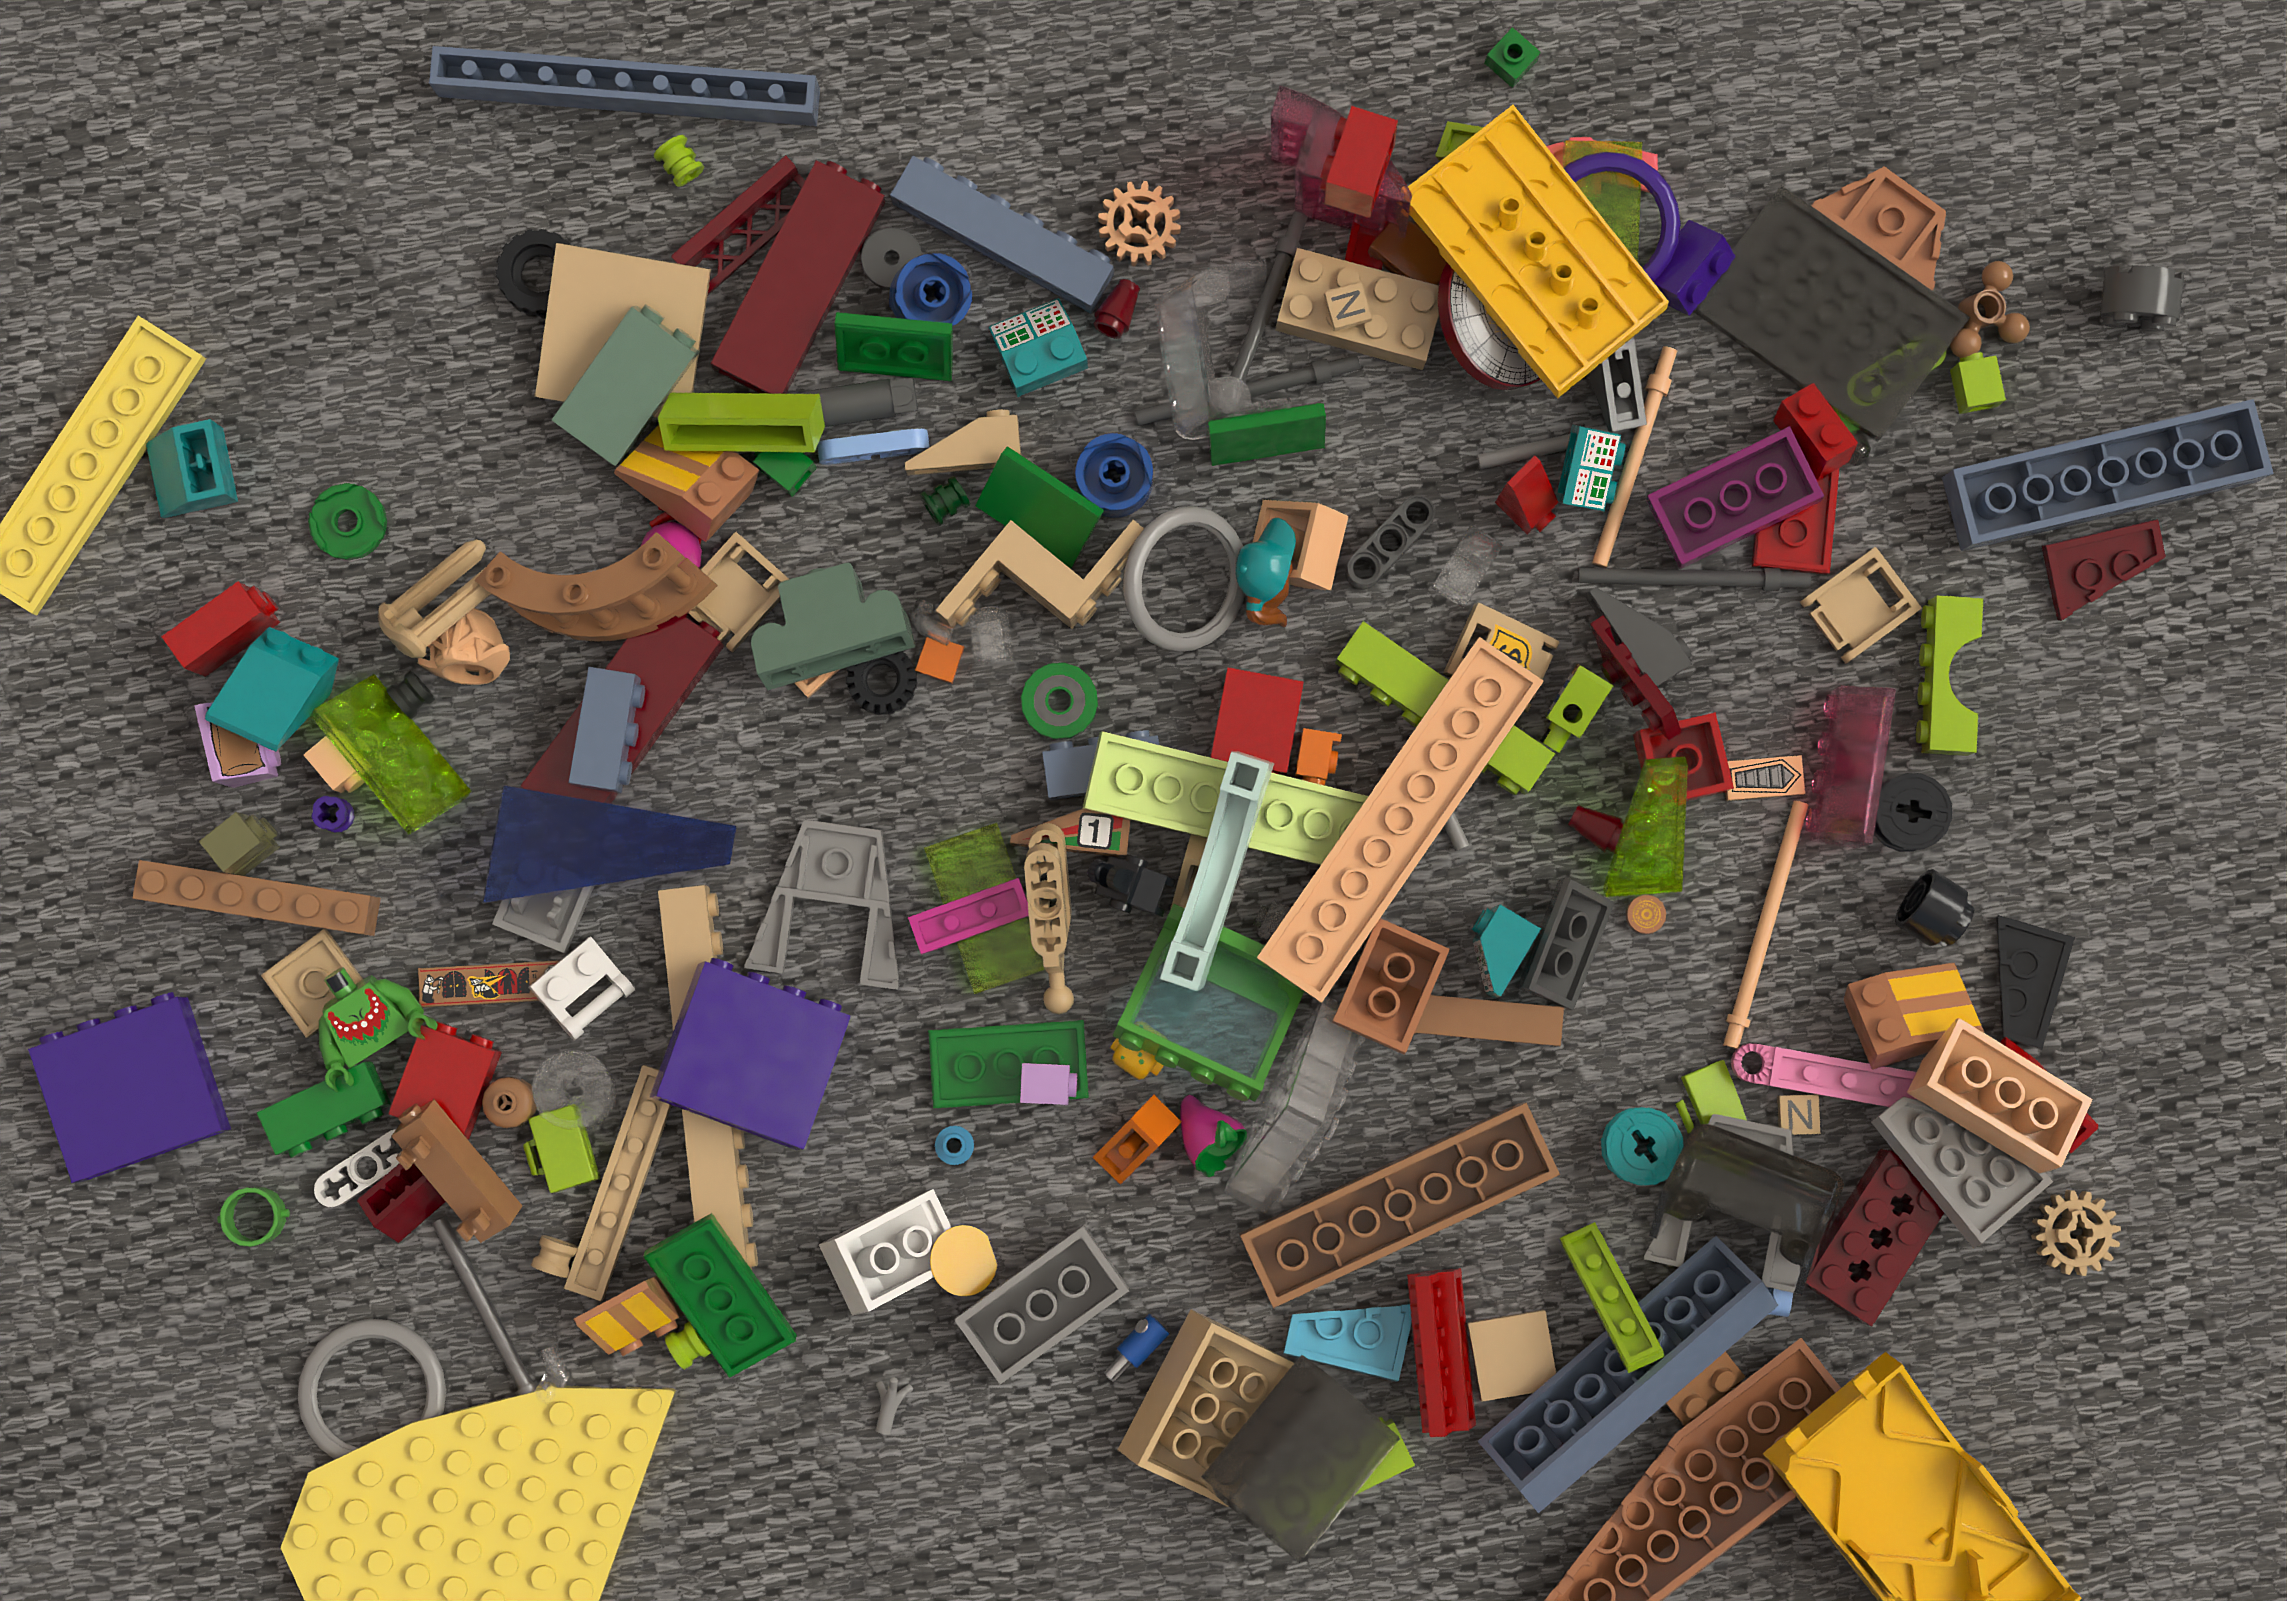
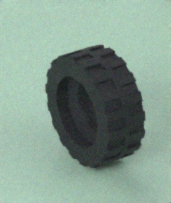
[495,229,571,318]

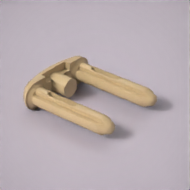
[378,539,491,658]

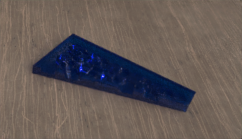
[482,786,737,903]

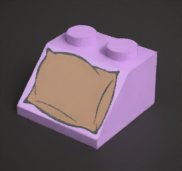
[194,702,281,788]

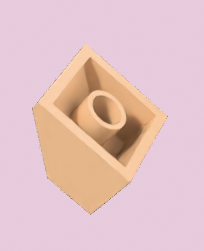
[1253,500,1348,590]

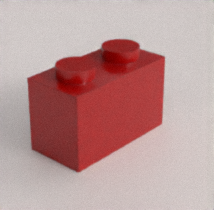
[1773,383,1858,481]

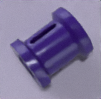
[311,796,355,833]

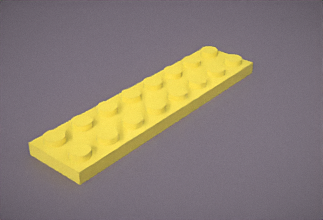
[0,316,206,615]

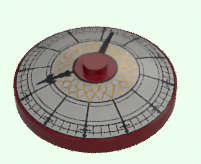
[1438,263,1540,390]

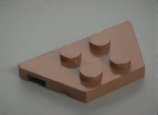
[1808,167,1946,296]

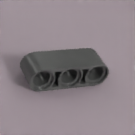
[1345,495,1435,590]

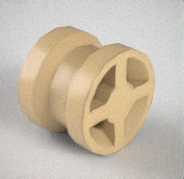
[531,1235,578,1278]

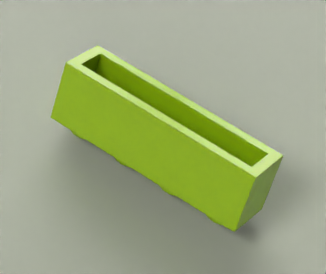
[658,393,825,452]

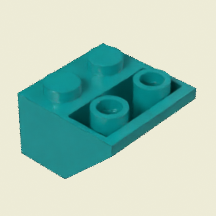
[146,419,238,518]

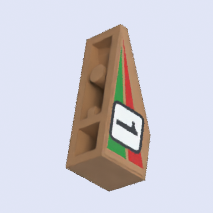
[1010,809,1131,858]

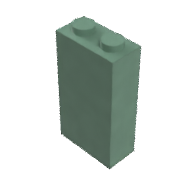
[552,304,700,466]

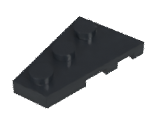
[1997,915,2075,1050]

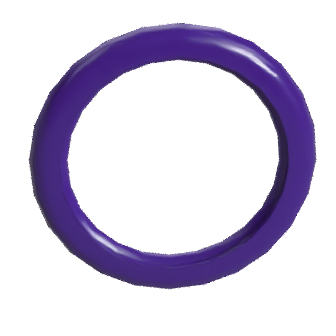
[1564,152,1681,282]

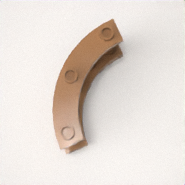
[474,532,718,641]

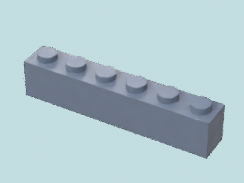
[890,156,1114,314]

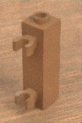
[391,1099,522,1243]

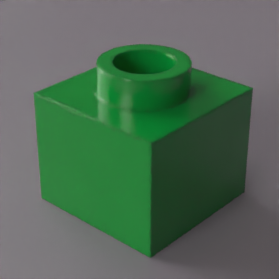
[1484,27,1541,88]

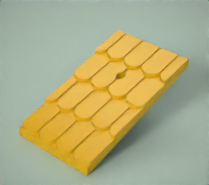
[1400,105,1669,399]

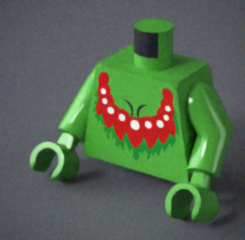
[319,967,438,1092]

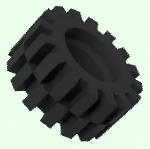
[846,651,918,715]

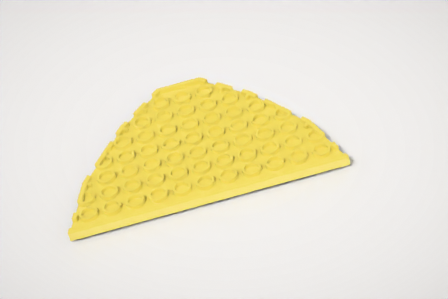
[281,1386,676,1601]

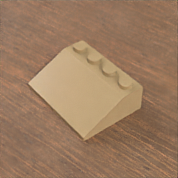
[1118,1309,1302,1507]

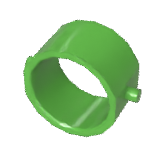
[217,1186,290,1247]

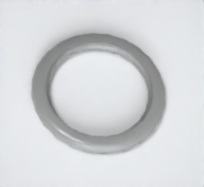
[1123,506,1245,652]
[297,1319,446,1460]

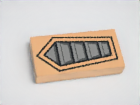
[1725,755,1805,801]

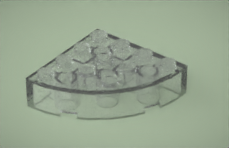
[1223,996,1366,1213]

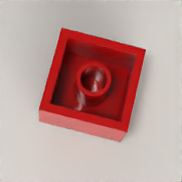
[1320,106,1398,218]
[1633,712,1734,809]

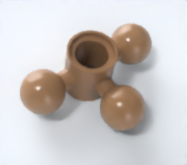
[1950,261,2030,358]

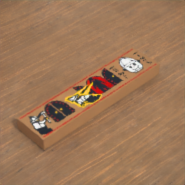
[418,961,559,1008]

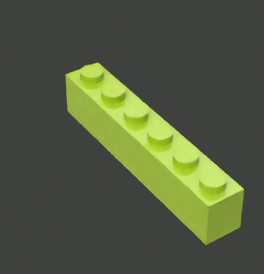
[1335,621,1555,795]

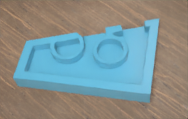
[1283,1304,1412,1382]

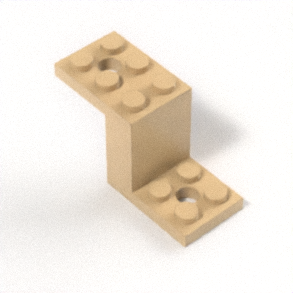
[936,520,1144,630]

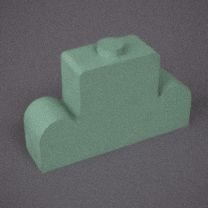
[751,563,916,690]

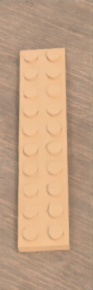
[1257,637,1544,1003]

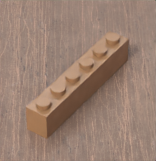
[132,860,381,936]

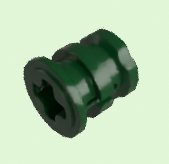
[920,476,970,526]

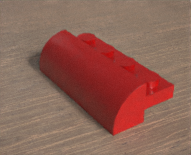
[1407,1268,1476,1437]

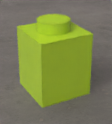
[1950,352,2006,414]

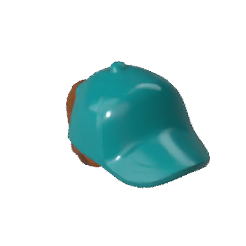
[1236,518,1296,627]

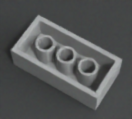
[954,1224,1129,1384]

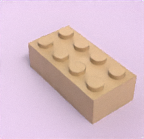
[1275,248,1439,370]

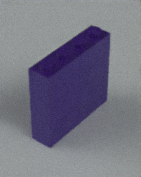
[650,958,851,1150]
[28,992,231,1183]

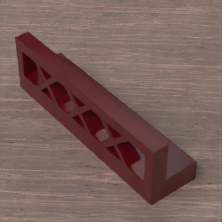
[671,155,805,296]

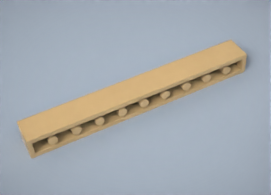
[658,885,758,1270]

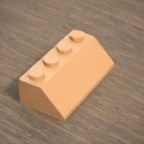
[1907,1018,2093,1174]

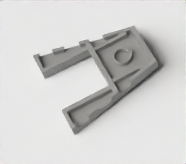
[744,819,900,990]
[1644,1114,1802,1294]

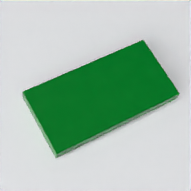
[928,1020,1089,1108]
[643,1213,797,1378]

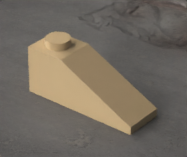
[905,410,1021,475]

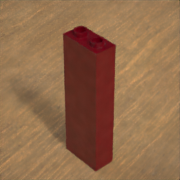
[711,160,885,394]
[520,612,724,833]

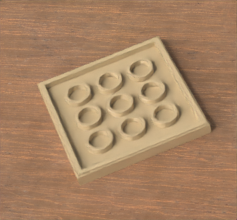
[535,243,711,418]

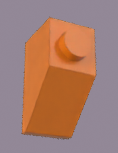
[1092,1095,1182,1184]

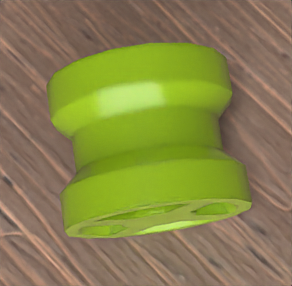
[665,1322,711,1370]

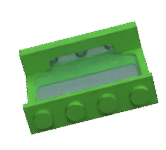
[1113,903,1304,1102]

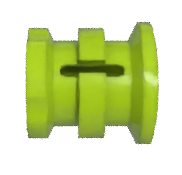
[654,135,704,187]

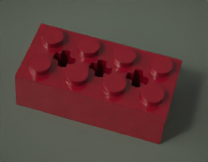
[1801,1149,1944,1327]

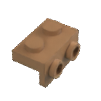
[1665,1351,1745,1426]

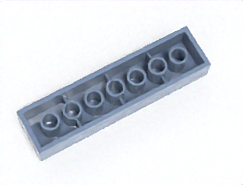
[1942,399,2274,551]
[1478,1236,1779,1513]

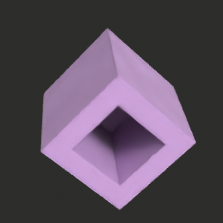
[1020,1063,1077,1105]

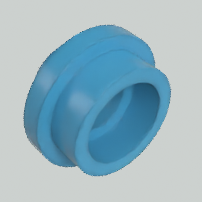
[935,1126,974,1165]

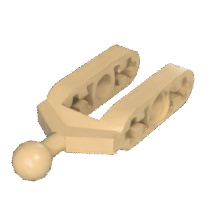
[1024,823,1074,1014]

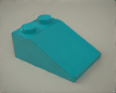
[205,627,339,752]

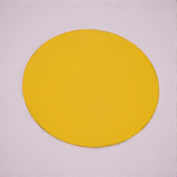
[930,1225,997,1296]

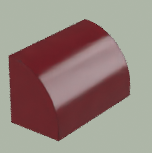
[357,1163,446,1243]

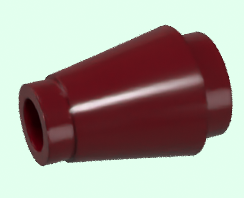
[1094,279,1140,339]
[1568,805,1630,854]

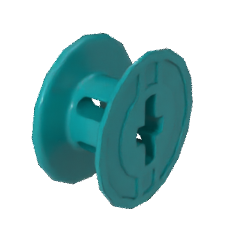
[1601,1107,1684,1186]

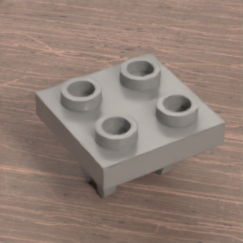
[492,852,596,954]

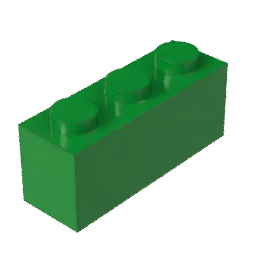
[256,1062,391,1158]

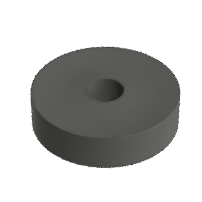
[861,227,923,290]

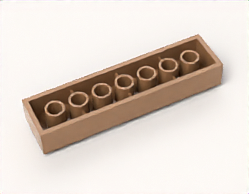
[1239,1102,1560,1308]

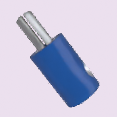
[1104,1314,1170,1381]

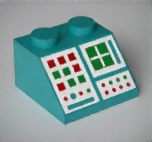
[988,298,1088,397]
[1556,424,1626,511]
[1471,904,1541,998]

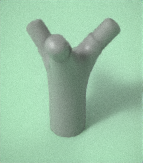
[875,1377,913,1435]

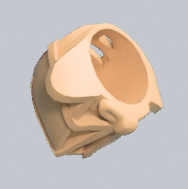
[417,608,510,685]

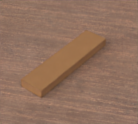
[1415,995,1564,1046]

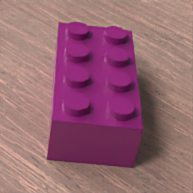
[1646,426,1824,569]

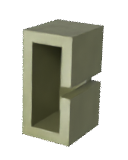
[199,812,280,876]

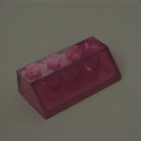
[1806,686,1896,849]

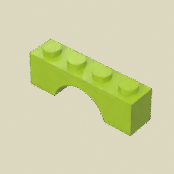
[1916,595,1983,756]

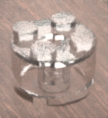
[532,1050,617,1131]

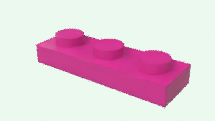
[908,878,1029,955]

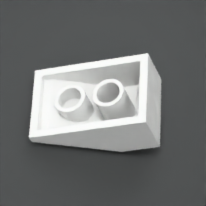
[819,1189,951,1316]

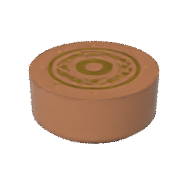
[1626,895,1666,934]

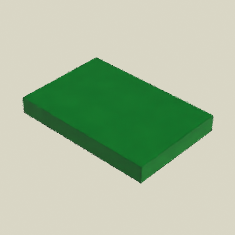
[835,312,953,381]
[1208,403,1326,466]
[975,446,1104,569]

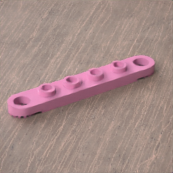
[1731,1043,1918,1107]

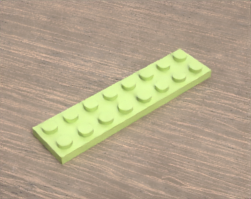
[1083,731,1368,865]

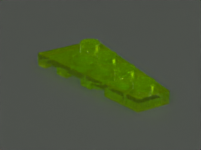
[1603,757,1688,897]

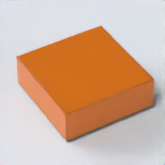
[915,634,965,684]

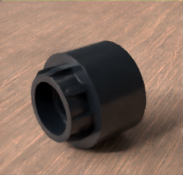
[1895,869,1975,946]

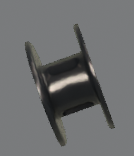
[1868,773,1952,852]

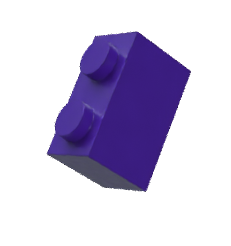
[1654,220,1736,316]

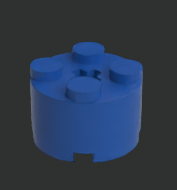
[889,253,972,326]
[1075,433,1153,518]

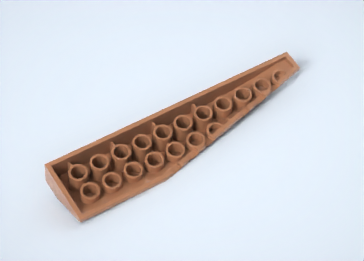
[1544,1338,1841,1601]

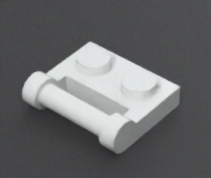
[529,937,635,1040]

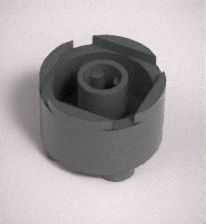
[2100,265,2185,331]

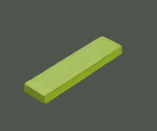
[1560,1222,1665,1373]

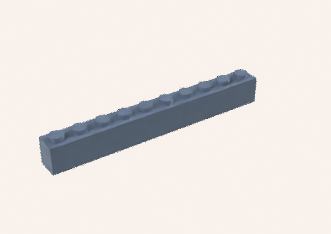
[429,46,820,126]

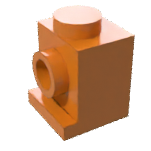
[1295,728,1342,786]

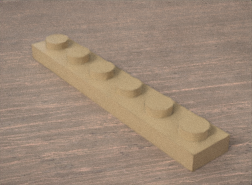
[564,1065,672,1301]

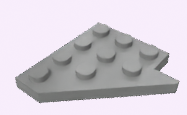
[1871,1097,2053,1249]

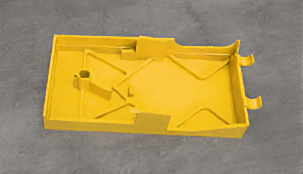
[1763,1352,2082,1601]

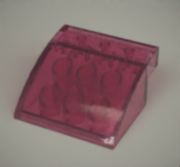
[1271,85,1412,239]

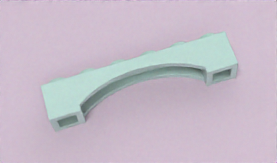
[1160,751,1274,991]

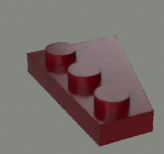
[2041,519,2166,621]
[1590,615,1682,741]

